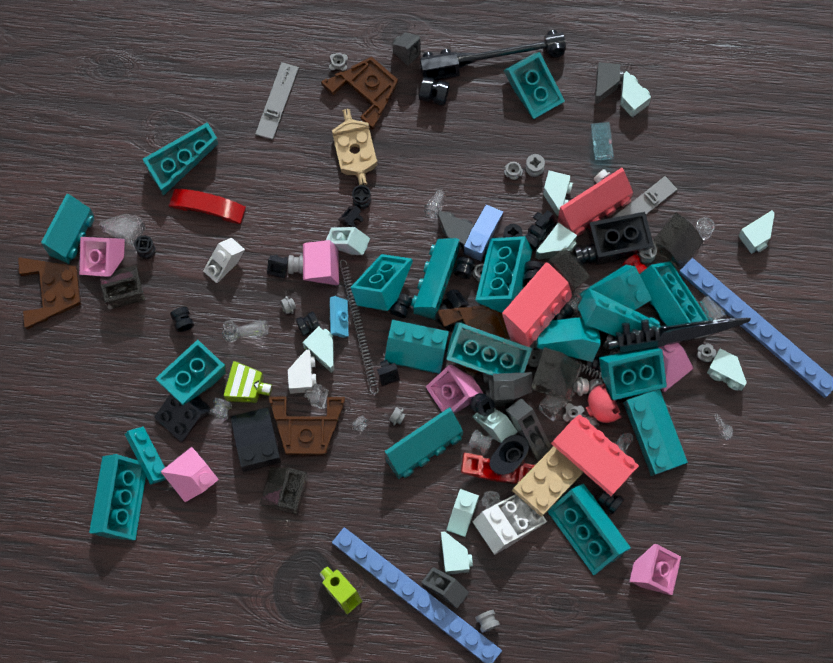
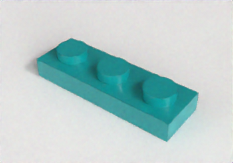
[125,426,167,485]

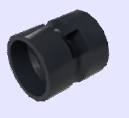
[419,77,450,106]

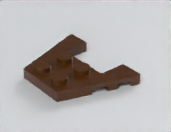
[321,57,398,130]
[18,258,81,329]
[437,305,511,377]
[269,397,345,455]

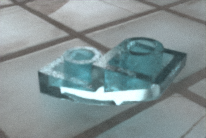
[591,122,614,160]

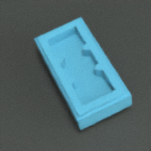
[330,296,349,338]

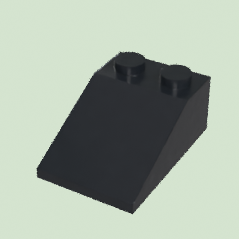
[587,212,654,265]
[230,407,281,472]

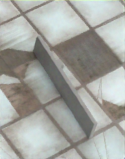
[255,62,299,140]
[612,176,677,218]

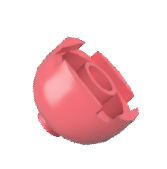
[586,383,622,423]

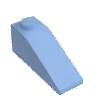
[464,205,503,261]

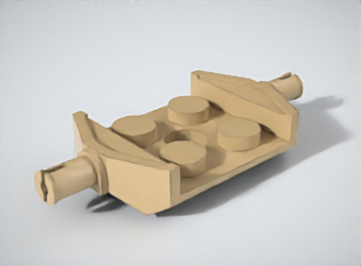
[332,109,378,186]

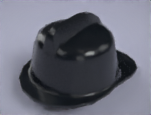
[490,435,529,475]

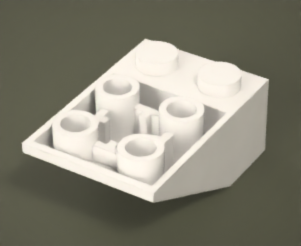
[473,494,547,555]

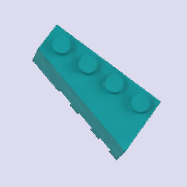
[143,122,218,196]
[578,288,661,336]

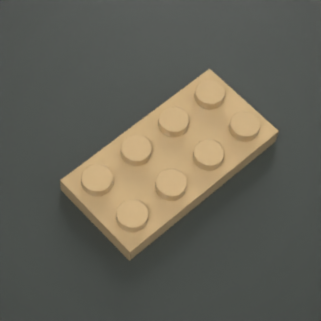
[512,446,584,517]

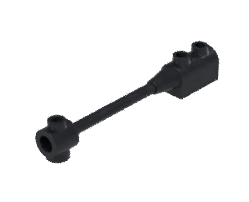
[419,30,566,80]

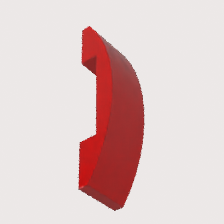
[169,189,246,225]
[461,453,535,484]

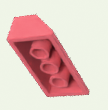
[557,168,633,236]
[502,263,572,347]
[551,414,639,496]

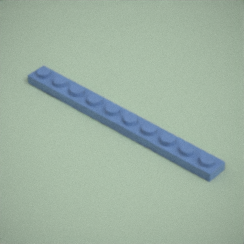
[679,258,833,398]
[332,527,502,663]

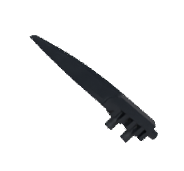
[607,318,751,353]

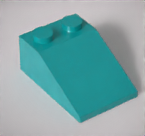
[503,52,565,119]
[351,254,413,311]
[579,265,652,310]
[537,317,601,362]
[155,340,226,405]

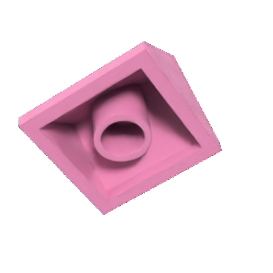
[303,240,339,285]

